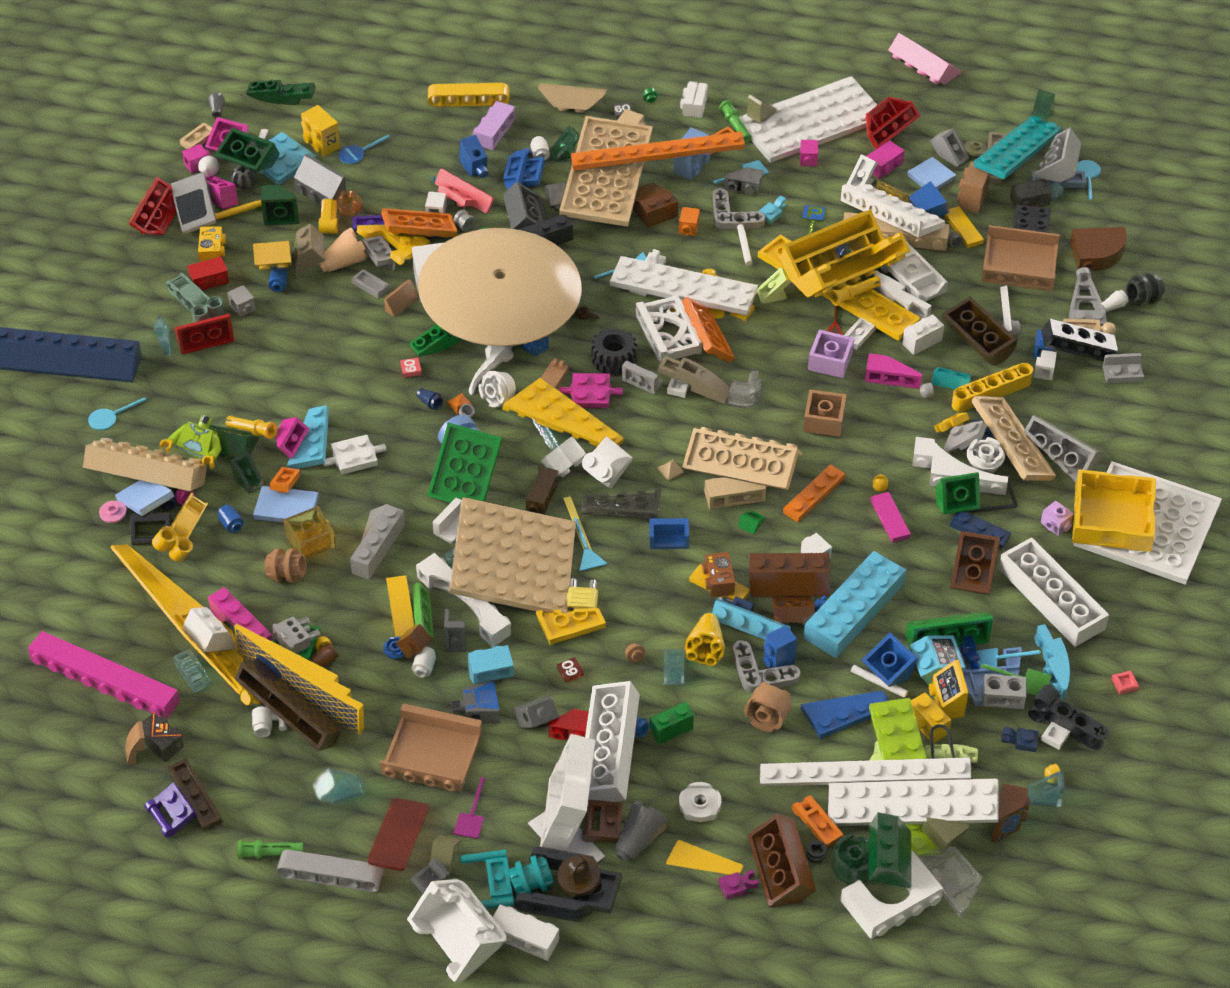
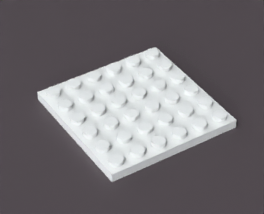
[1073,461,1222,585]

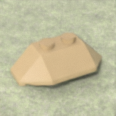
[538,83,607,112]

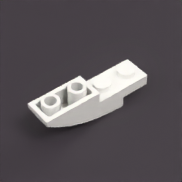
[873,270,932,320]

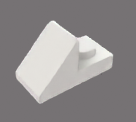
[846,155,878,189]

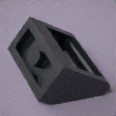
[130,512,172,545]

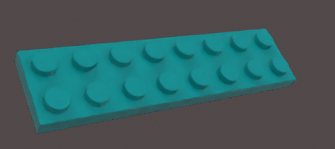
[973,116,1062,179]

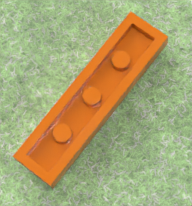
[783,464,845,522]

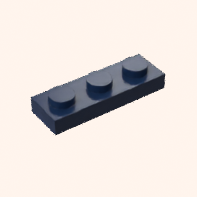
[950,511,1011,550]

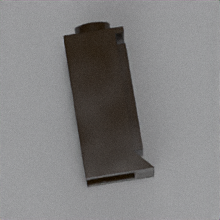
[526,466,559,515]

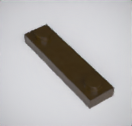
[167,758,223,832]

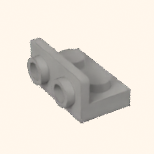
[362,235,396,271]
[1102,353,1144,383]
[622,361,663,394]

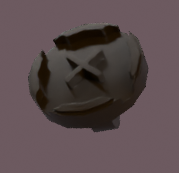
[557,855,601,897]

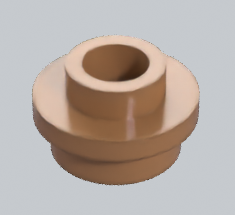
[625,643,645,663]

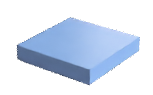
[907,157,956,190]

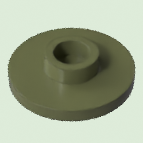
[964,141,988,157]

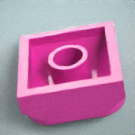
[205,117,249,151]

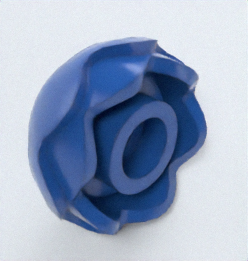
[383,636,405,660]

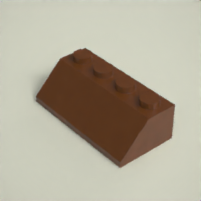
[749,553,830,597]
[747,813,817,908]

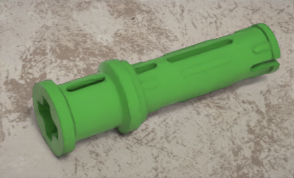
[719,100,752,143]
[238,840,303,859]

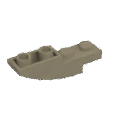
[658,356,732,404]

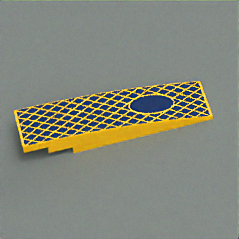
[234,624,364,735]

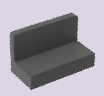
[444,609,466,652]

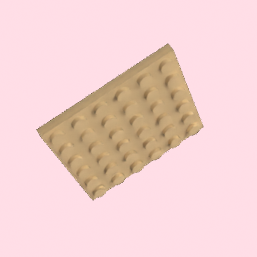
[449,497,576,613]

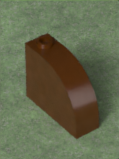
[1070,227,1127,271]

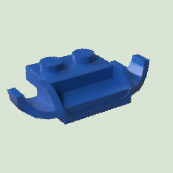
[503,148,545,189]

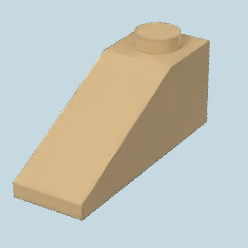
[704,477,766,510]

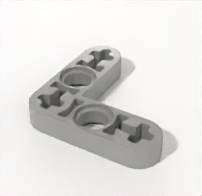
[712,188,765,229]
[733,640,800,693]

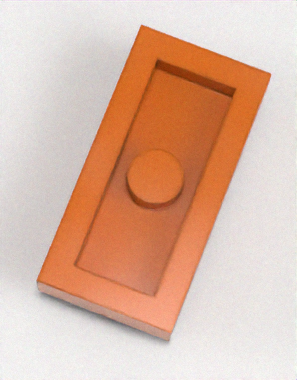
[270,467,300,493]

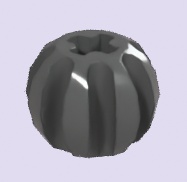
[231,165,257,190]

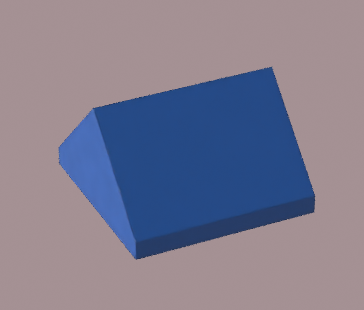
[861,633,918,687]

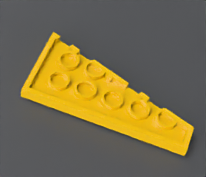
[502,378,624,447]

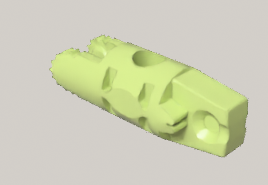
[924,744,978,763]

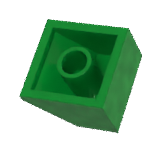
[936,472,980,515]

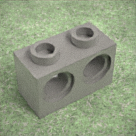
[982,674,1026,709]

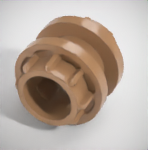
[265,548,306,583]

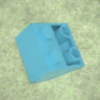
[468,645,514,684]

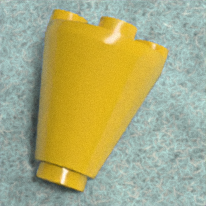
[685,613,725,666]

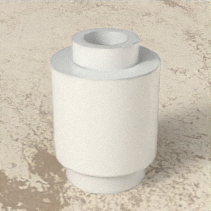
[530,136,550,160]
[412,647,436,678]

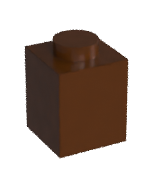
[396,623,432,659]

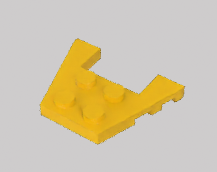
[356,225,431,265]

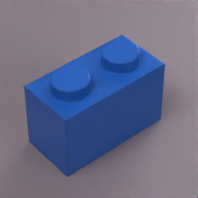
[763,625,797,668]

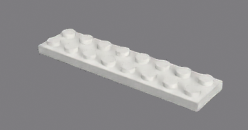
[610,256,758,316]
[828,779,999,826]

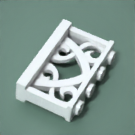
[636,294,704,364]

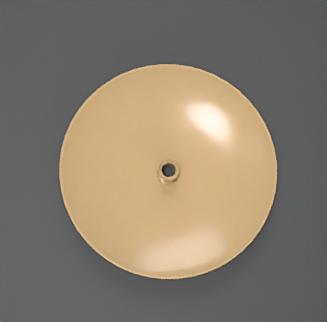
[418,228,582,346]

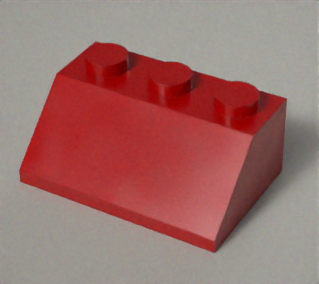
[174,313,234,355]

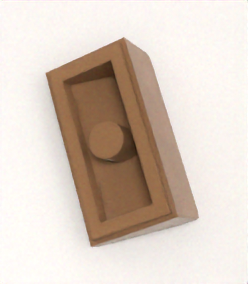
[384,279,419,317]

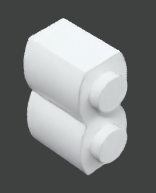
[541,436,586,478]

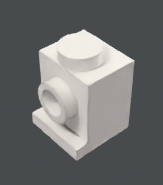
[1034,350,1057,380]

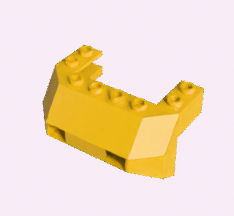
[781,209,911,298]

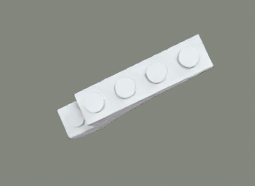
[912,437,1008,495]

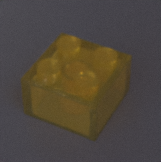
[283,506,336,559]

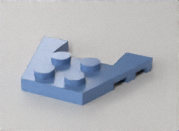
[961,647,1022,706]

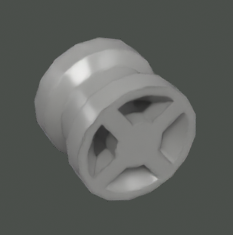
[453,210,475,232]

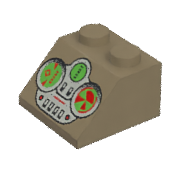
[293,223,325,276]

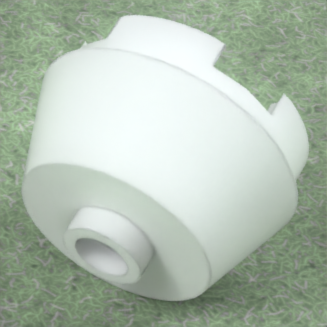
[479,371,516,407]
[967,437,1005,474]

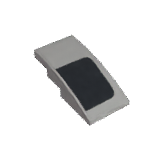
[171,172,217,235]

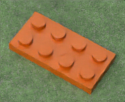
[382,208,457,238]
[682,297,735,363]

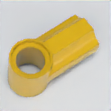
[319,199,338,234]

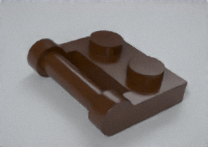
[582,800,623,843]

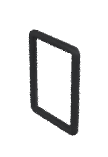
[973,481,1017,512]

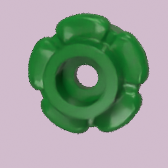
[643,88,659,103]

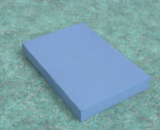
[115,480,174,516]
[253,486,319,526]

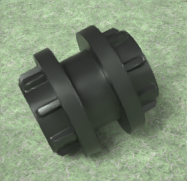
[1126,272,1165,306]

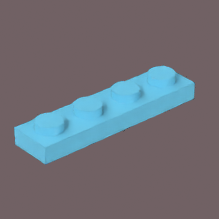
[712,599,791,640]

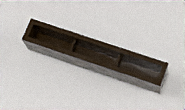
[234,658,342,751]

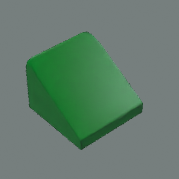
[738,510,766,534]

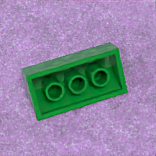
[905,612,993,652]

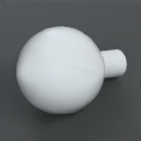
[198,156,219,177]

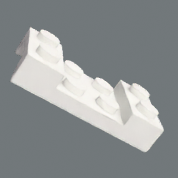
[880,241,947,302]

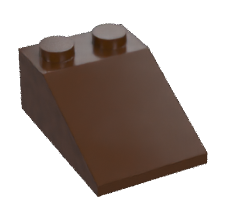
[633,183,678,228]
[950,531,1000,595]

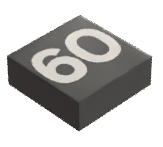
[613,102,632,120]

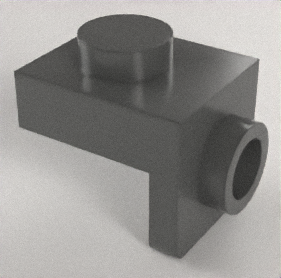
[410,858,449,894]

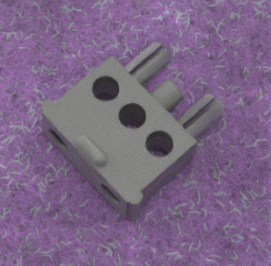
[273,616,320,654]

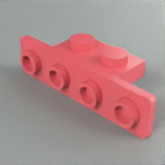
[435,169,494,213]

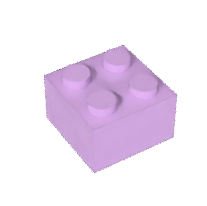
[808,330,854,378]

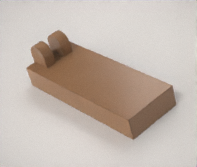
[541,358,569,389]

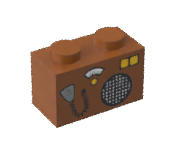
[702,552,735,597]

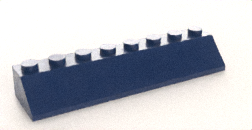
[0,327,142,383]

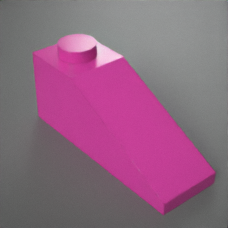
[206,175,238,210]
[865,354,922,389]

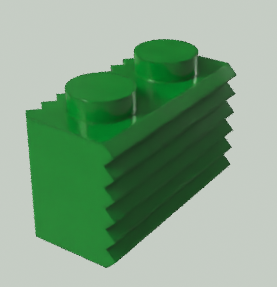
[649,702,694,745]

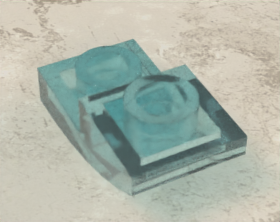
[153,316,172,355]
[664,649,685,685]

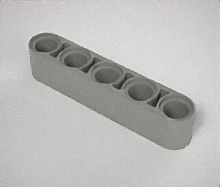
[276,850,384,892]

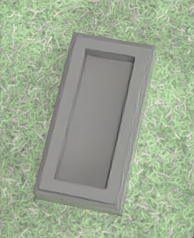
[351,269,390,299]

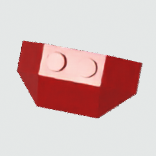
[866,97,920,150]
[129,177,177,236]

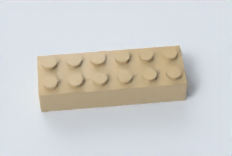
[83,438,207,491]

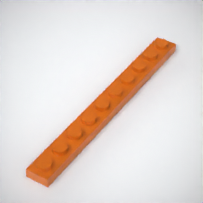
[571,132,745,170]

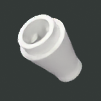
[1101,290,1128,313]

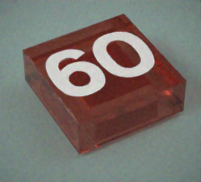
[557,657,584,683]

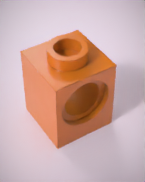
[679,207,700,236]

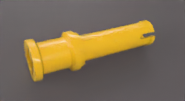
[829,276,881,306]
[226,416,277,439]

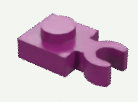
[718,870,759,900]

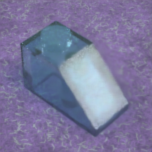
[313,768,365,804]

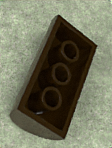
[942,296,1017,365]

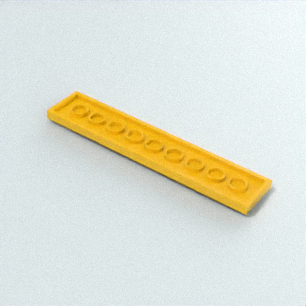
[758,235,921,341]

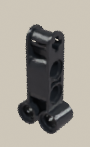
[1028,685,1109,750]

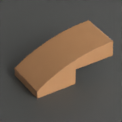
[125,721,145,765]

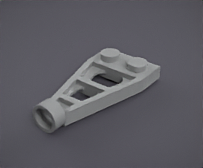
[1069,267,1107,326]

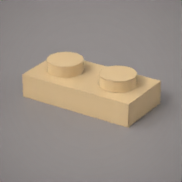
[180,123,212,149]

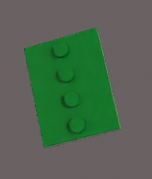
[427,422,503,503]

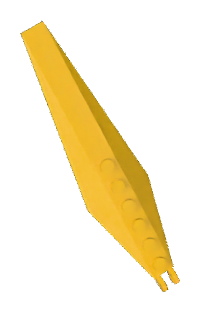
[111,544,262,706]

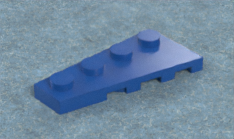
[801,691,889,739]

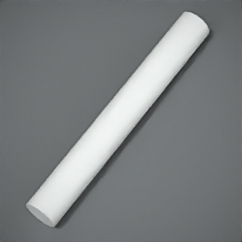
[737,224,752,266]
[851,665,908,698]

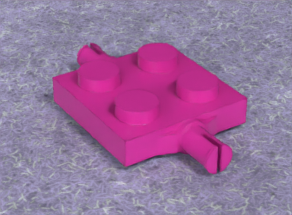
[559,373,622,408]

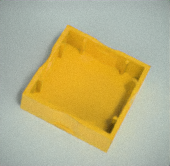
[1072,469,1156,552]

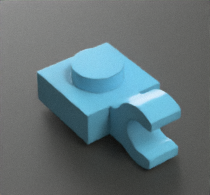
[758,196,786,225]

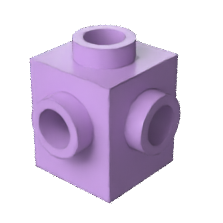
[1041,501,1073,536]

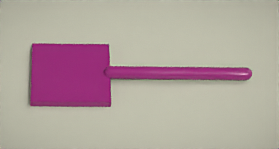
[453,777,485,839]

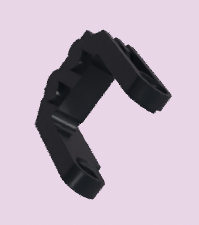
[514,847,622,922]

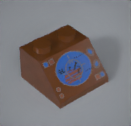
[991,783,1030,842]

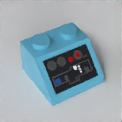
[910,636,966,685]

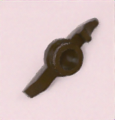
[574,306,600,320]

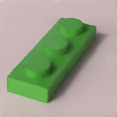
[411,582,434,640]

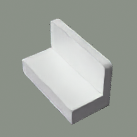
[433,498,462,544]

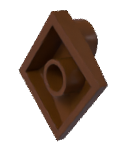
[772,597,815,625]

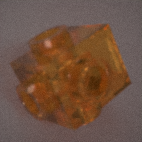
[337,190,363,217]

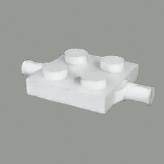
[323,435,386,475]

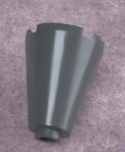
[615,801,670,862]

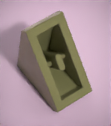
[747,95,777,123]
[922,817,969,852]
[430,835,461,877]

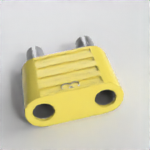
[566,579,598,612]

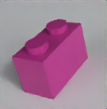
[866,140,905,179]

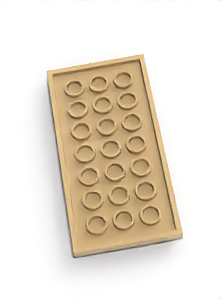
[559,116,653,227]

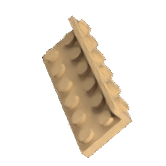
[682,427,803,490]

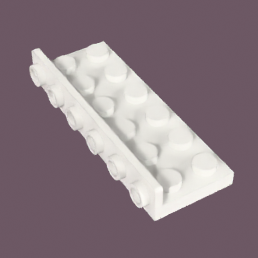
[841,184,945,237]

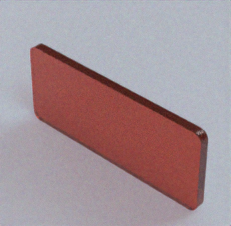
[368,798,429,871]

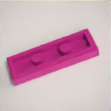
[871,492,911,543]

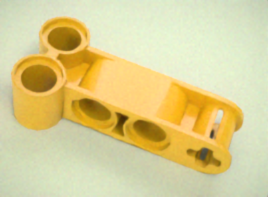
[152,492,208,562]

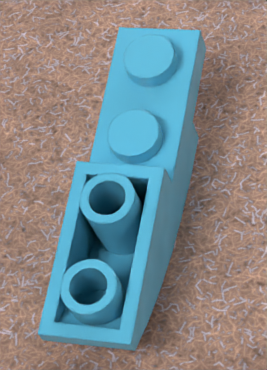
[1034,624,1070,701]

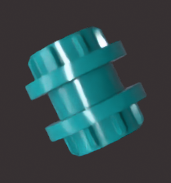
[509,855,554,894]

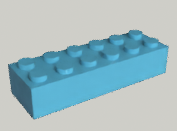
[804,551,906,658]

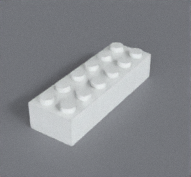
[999,538,1109,647]
[585,681,640,802]

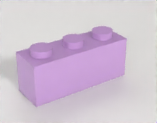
[473,101,515,150]

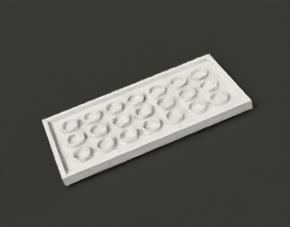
[739,76,877,163]

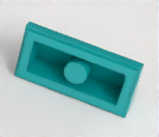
[931,367,972,390]

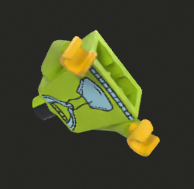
[160,414,221,469]

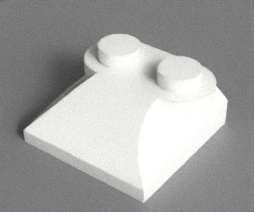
[582,436,634,488]

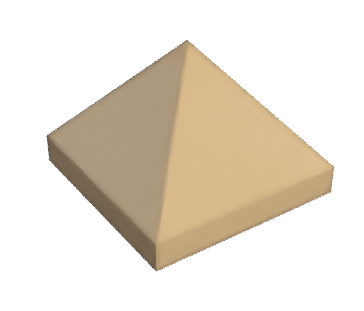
[657,460,684,481]

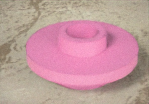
[99,501,127,523]

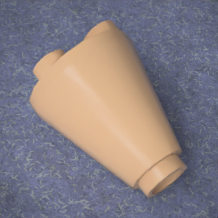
[318,228,368,273]

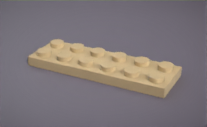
[971,396,1056,481]

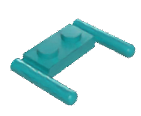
[460,850,514,909]

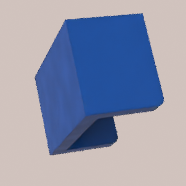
[649,518,689,549]

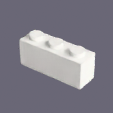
[492,905,559,961]

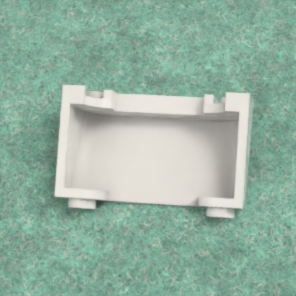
[407,879,506,982]

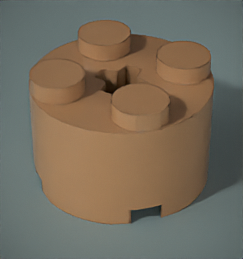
[744,682,792,732]

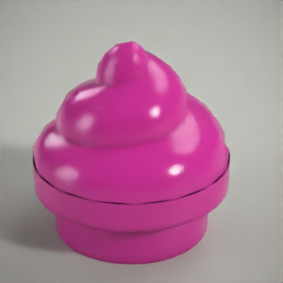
[175,489,194,505]

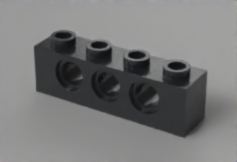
[1041,319,1118,362]

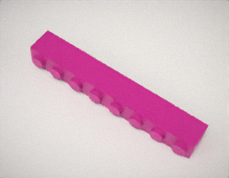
[28,631,180,720]

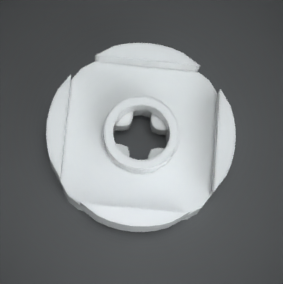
[679,782,721,822]

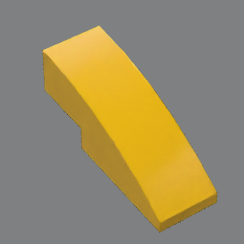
[386,575,414,637]

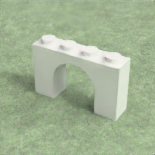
[841,851,943,939]

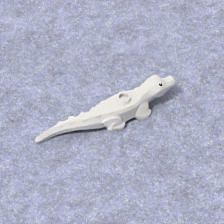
[469,345,516,395]

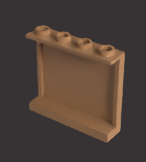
[981,225,1060,291]
[380,704,483,792]

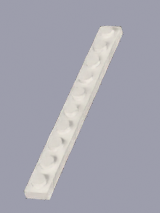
[760,758,971,786]

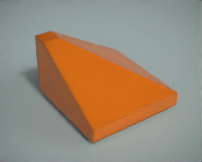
[447,394,473,415]

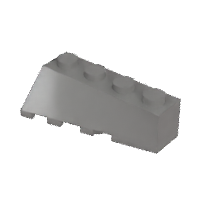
[1035,127,1081,183]
[1024,415,1103,483]
[350,504,405,580]

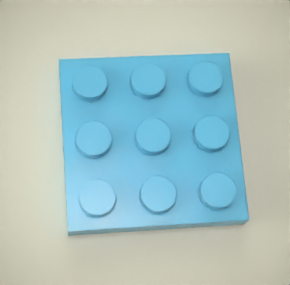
[258,132,317,185]

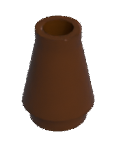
[310,644,339,667]

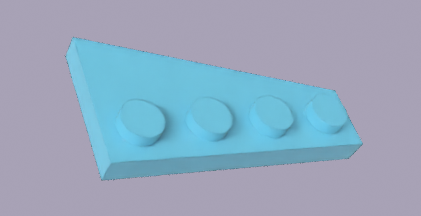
[287,405,329,469]

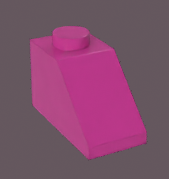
[275,417,309,459]

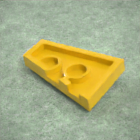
[536,608,606,645]

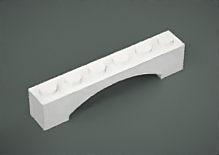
[416,553,511,648]

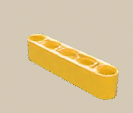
[428,83,510,107]
[952,363,1033,412]

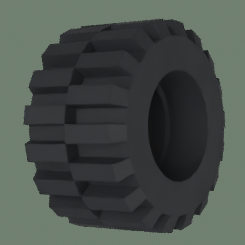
[591,327,637,376]

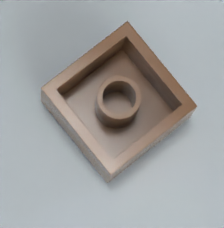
[957,161,990,214]
[803,389,847,437]

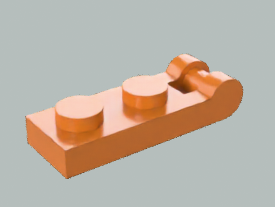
[791,795,844,849]

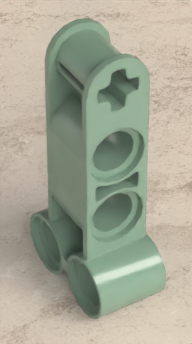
[166,273,225,323]

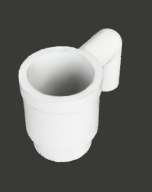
[252,707,287,738]

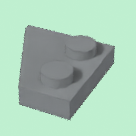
[943,421,987,455]

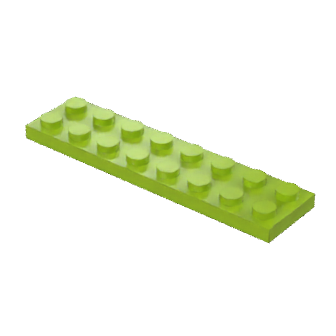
[869,698,952,858]

